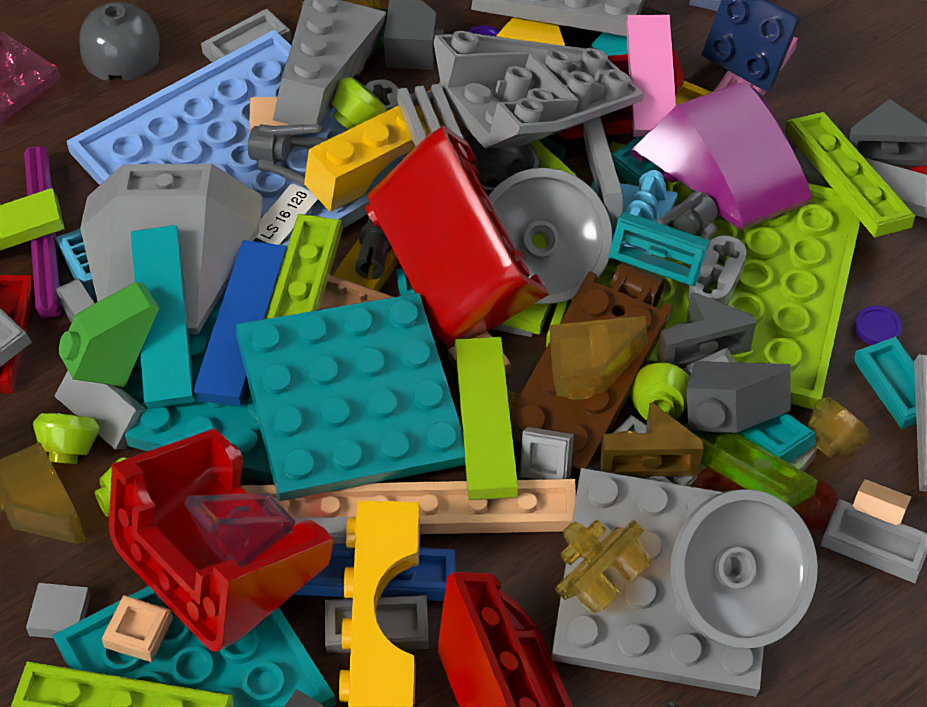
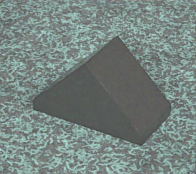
[848,99,927,166]

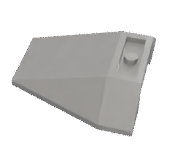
[434,31,644,149]
[80,164,263,334]

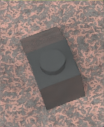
[384,0,444,70]
[687,361,791,433]

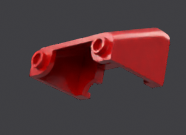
[365,125,549,348]
[109,428,334,652]

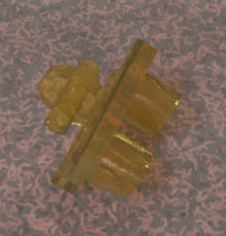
[554,519,652,613]

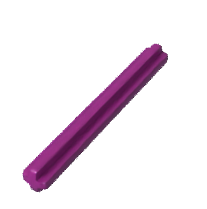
[24,145,62,319]

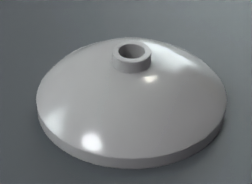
[488,168,612,305]
[671,490,818,649]

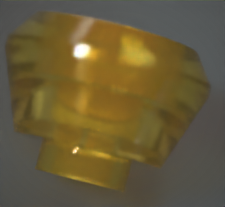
[807,397,870,458]

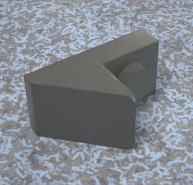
[657,293,756,369]

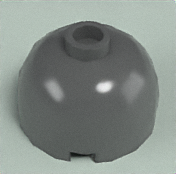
[79,2,161,81]

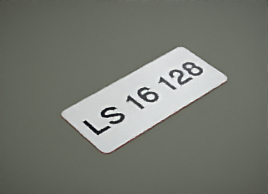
[256,184,318,245]

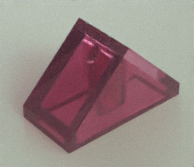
[184,493,296,568]

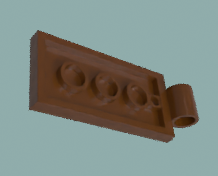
[510,262,673,475]

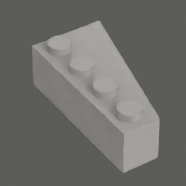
[273,0,386,125]

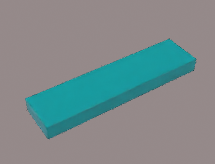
[131,225,195,409]

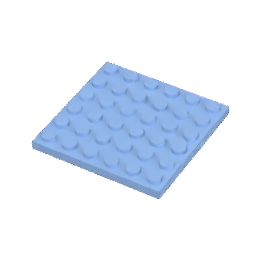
[67,30,408,298]

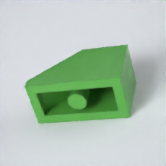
[59,282,159,387]

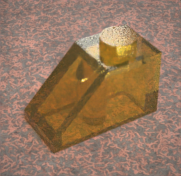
[549,316,648,400]
[0,442,86,544]

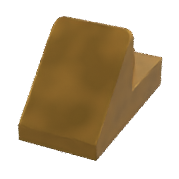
[601,403,703,477]

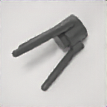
[248,124,330,188]
[616,191,718,269]

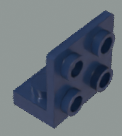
[701,0,800,91]

